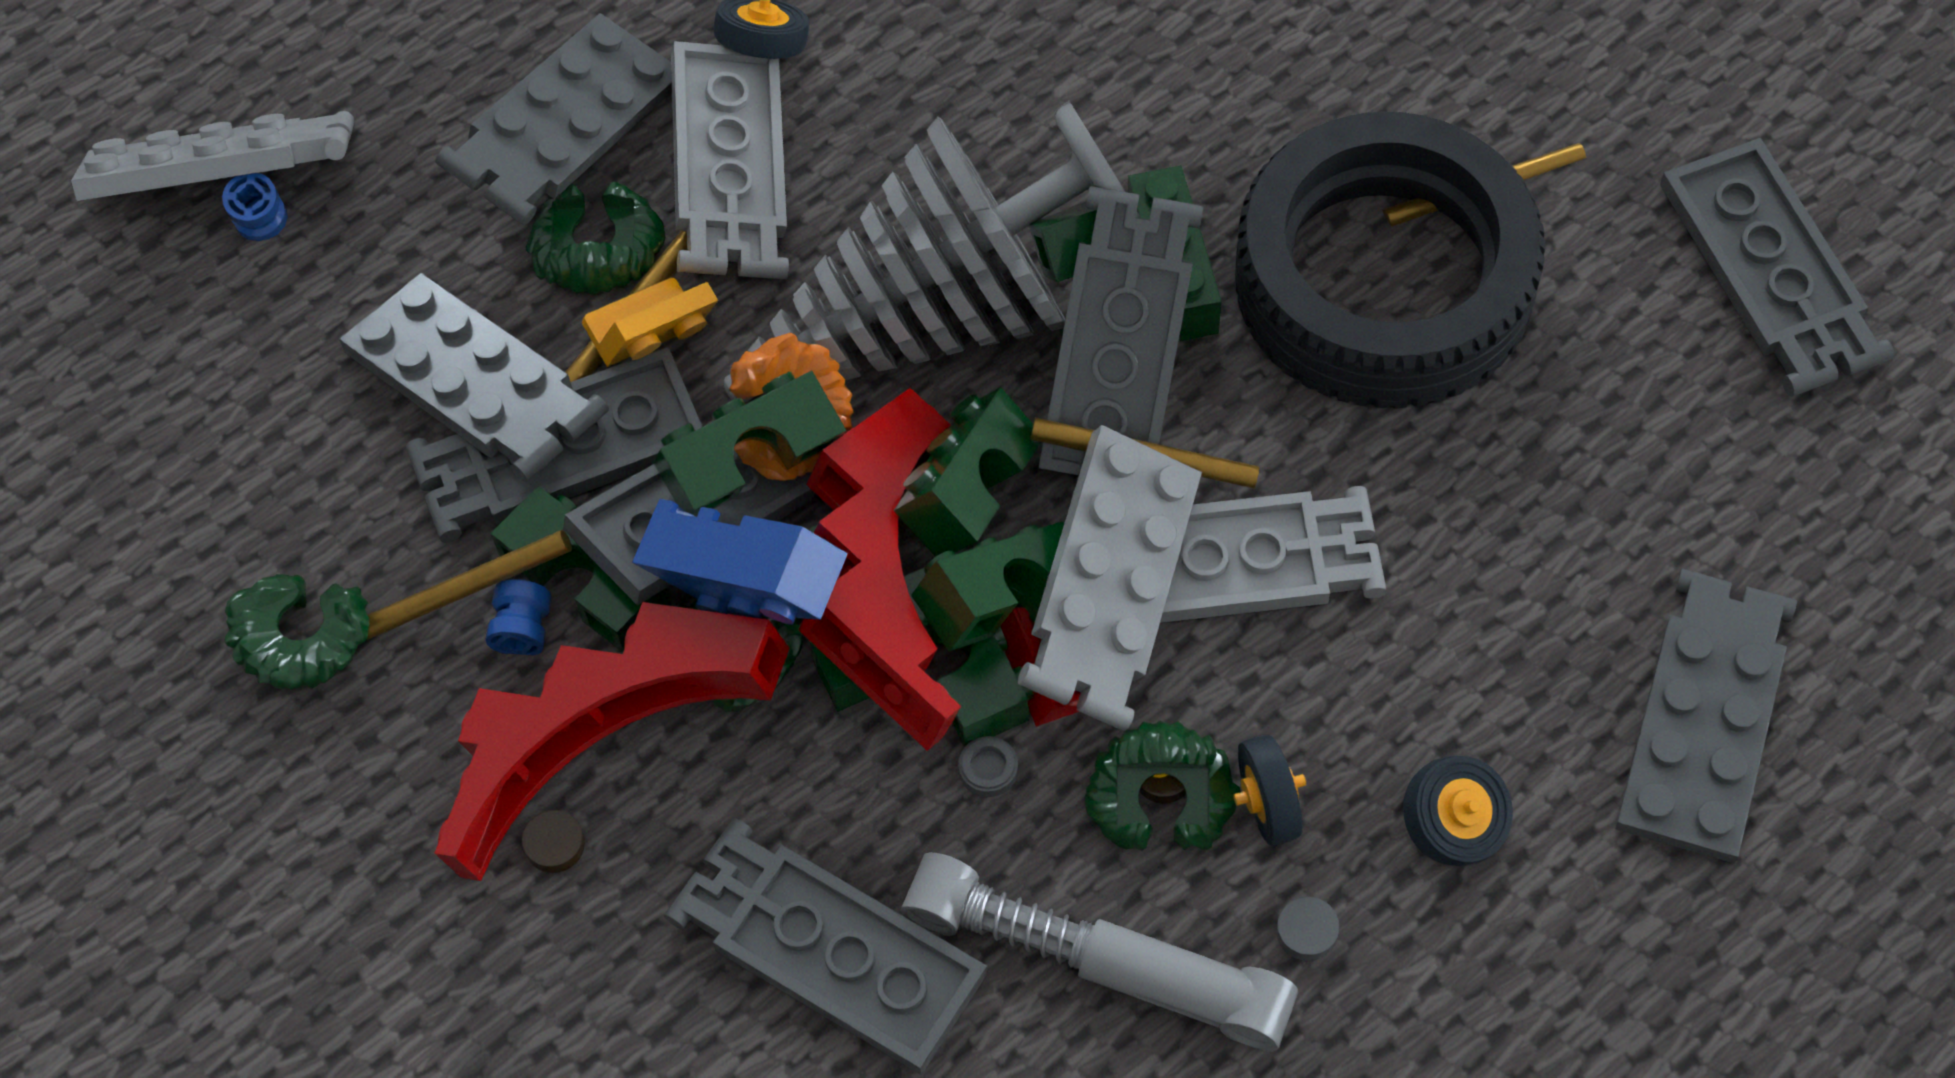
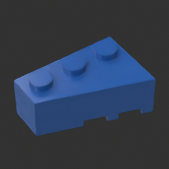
[632,499,848,624]

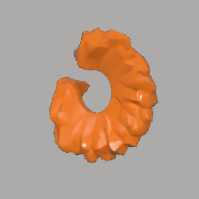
[729,332,853,481]

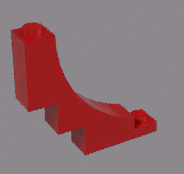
[799,388,961,751]

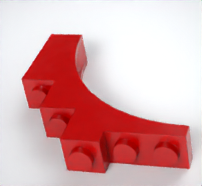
[434,602,790,881]

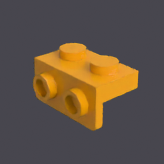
[582,278,718,367]

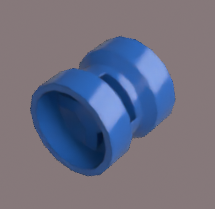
[222,173,288,241]
[485,579,552,655]

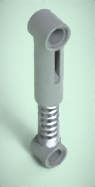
[900,852,1298,1052]

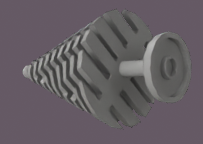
[723,101,1140,404]

